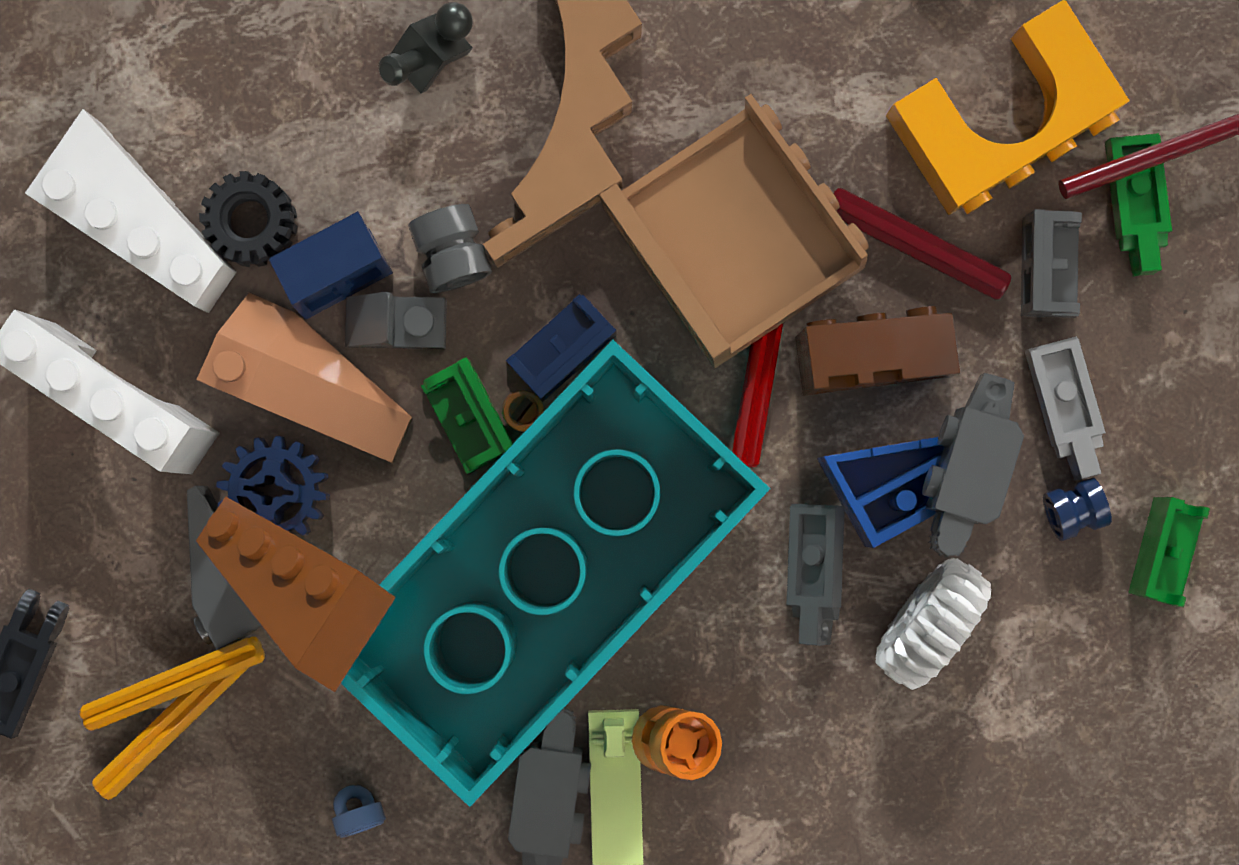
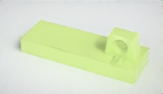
[588,709,643,865]

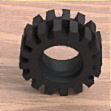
[199,171,298,267]

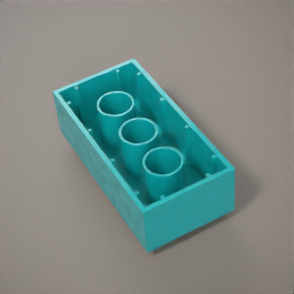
[341,340,771,807]

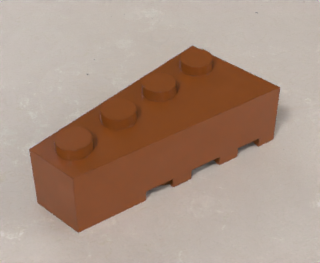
[196,496,396,692]

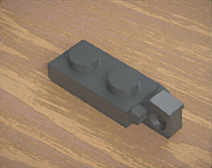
[787,504,845,646]

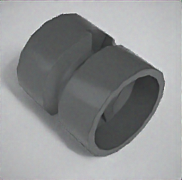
[408,204,492,293]

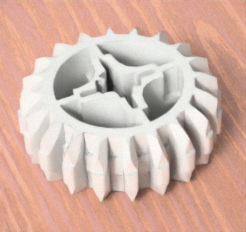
[875,558,991,690]

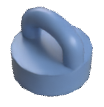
[332,785,386,838]

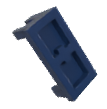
[269,211,393,320]
[506,294,617,402]

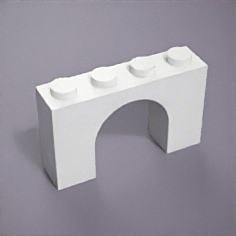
[0,309,220,474]

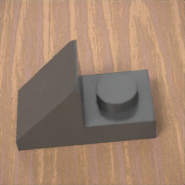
[345,292,447,349]

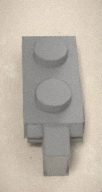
[1025,336,1106,480]

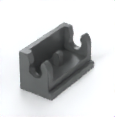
[1021,209,1082,318]

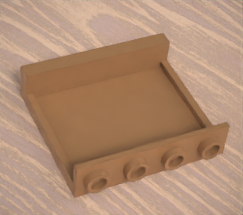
[599,94,869,369]

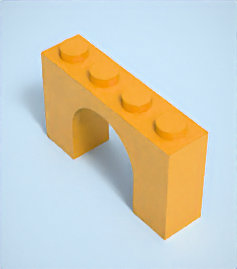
[886,0,1130,215]

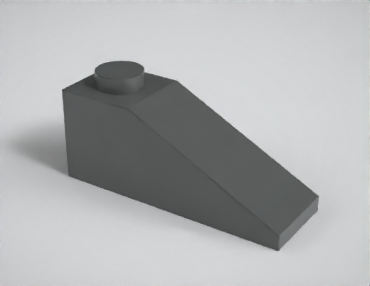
[187,486,263,650]

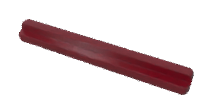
[833,188,1011,300]

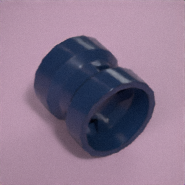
[1043,478,1112,541]

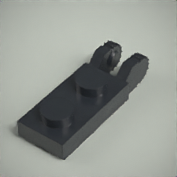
[0,588,70,739]

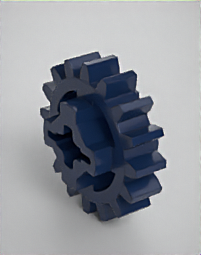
[216,436,330,535]

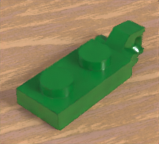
[1105,133,1172,277]

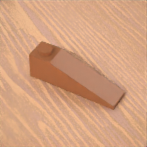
[197,293,413,463]

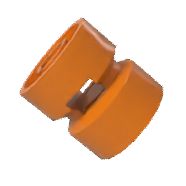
[632,705,722,780]

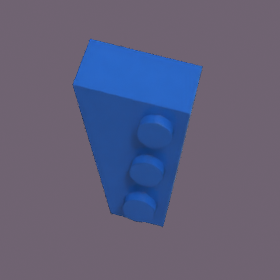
[817,437,944,548]

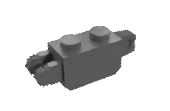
[922,373,1024,557]
[508,707,591,865]

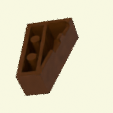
[795,306,960,396]

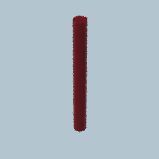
[1058,113,1239,199]

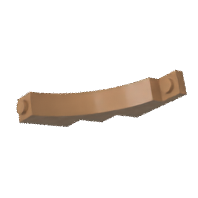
[483,0,642,268]

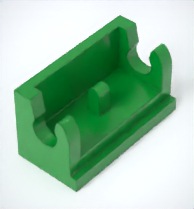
[421,357,514,474]
[1128,497,1210,608]

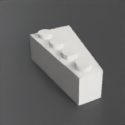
[25,109,236,313]

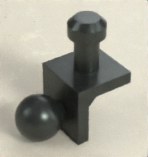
[379,2,473,94]

